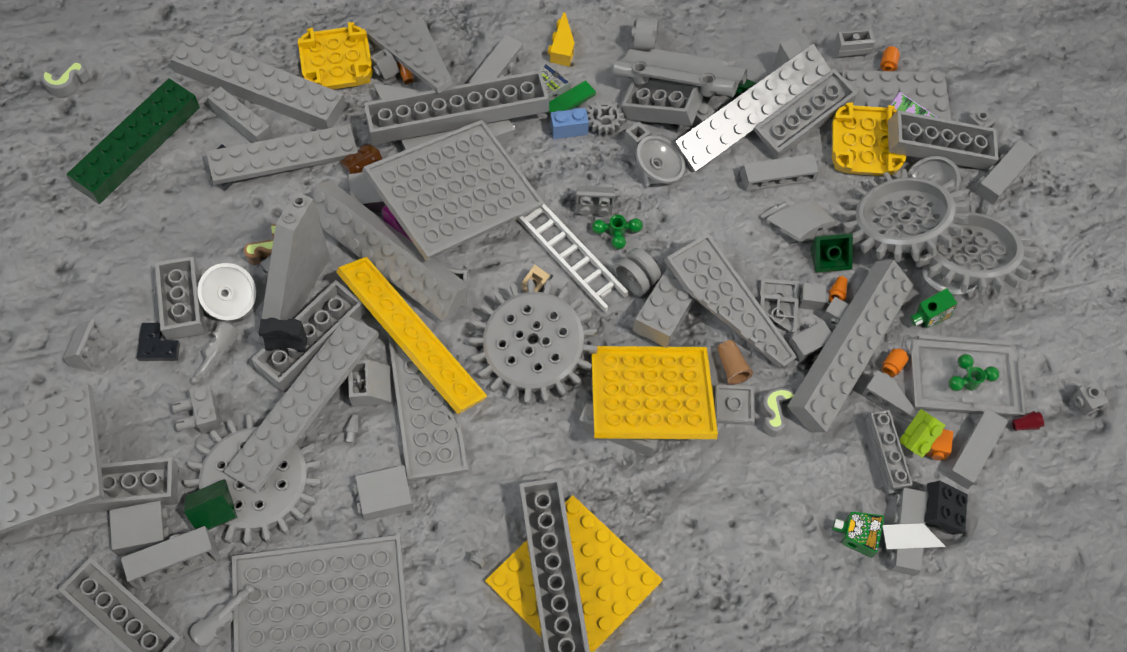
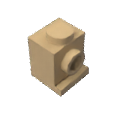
[520,265,550,293]

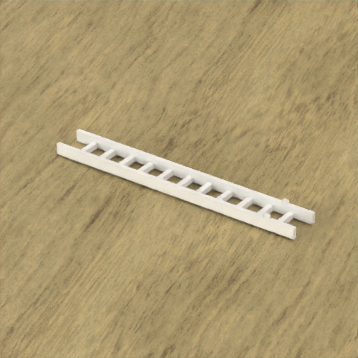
[517,204,628,312]

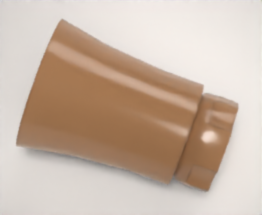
[717,340,753,385]

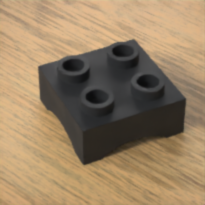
[258,317,307,352]
[924,480,968,535]

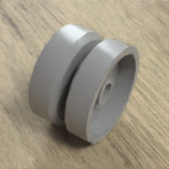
[614,248,662,297]

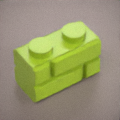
[899,409,946,458]

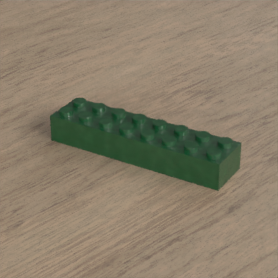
[66,78,200,205]

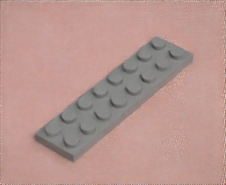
[206,124,358,185]

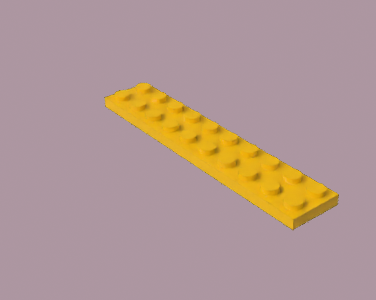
[336,257,487,414]

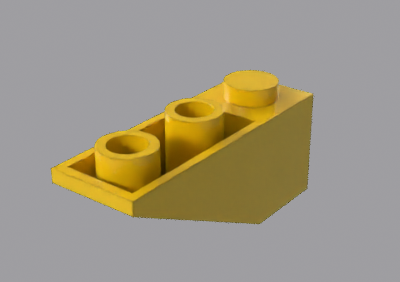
[548,12,575,67]

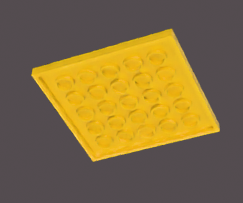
[591,346,718,439]
[485,495,663,652]

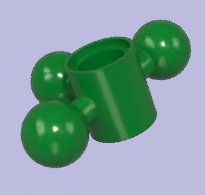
[592,214,643,250]
[948,354,1000,391]

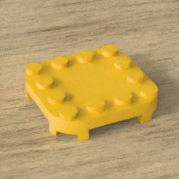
[298,22,373,90]
[832,102,906,176]

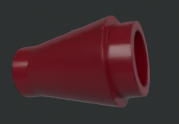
[1012,411,1044,431]

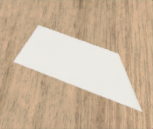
[883,523,946,549]

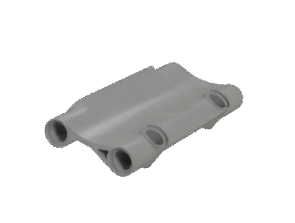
[613,49,747,97]

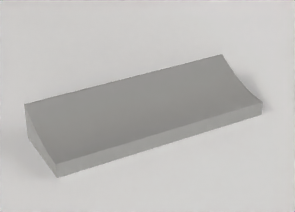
[754,69,858,159]

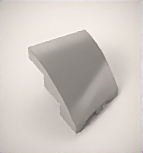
[766,201,835,242]
[760,278,799,333]

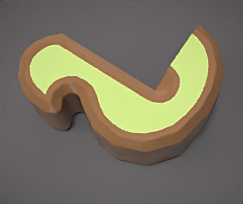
[243,223,276,265]

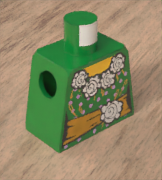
[910,288,958,328]
[832,512,884,558]

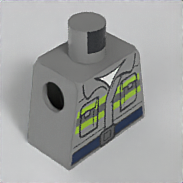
[540,63,570,101]

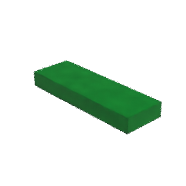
[547,80,596,116]

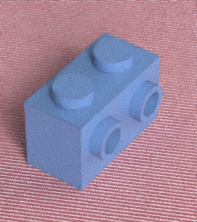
[550,108,589,139]

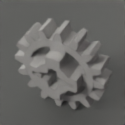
[586,99,624,136]

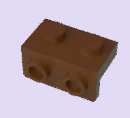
[340,144,383,174]

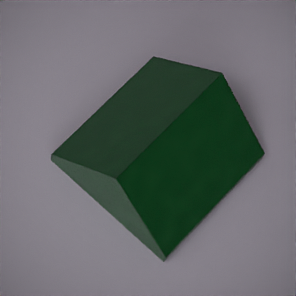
[810,233,853,273]
[184,479,238,530]

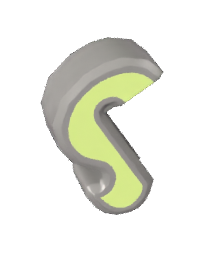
[41,62,89,97]
[761,388,795,436]

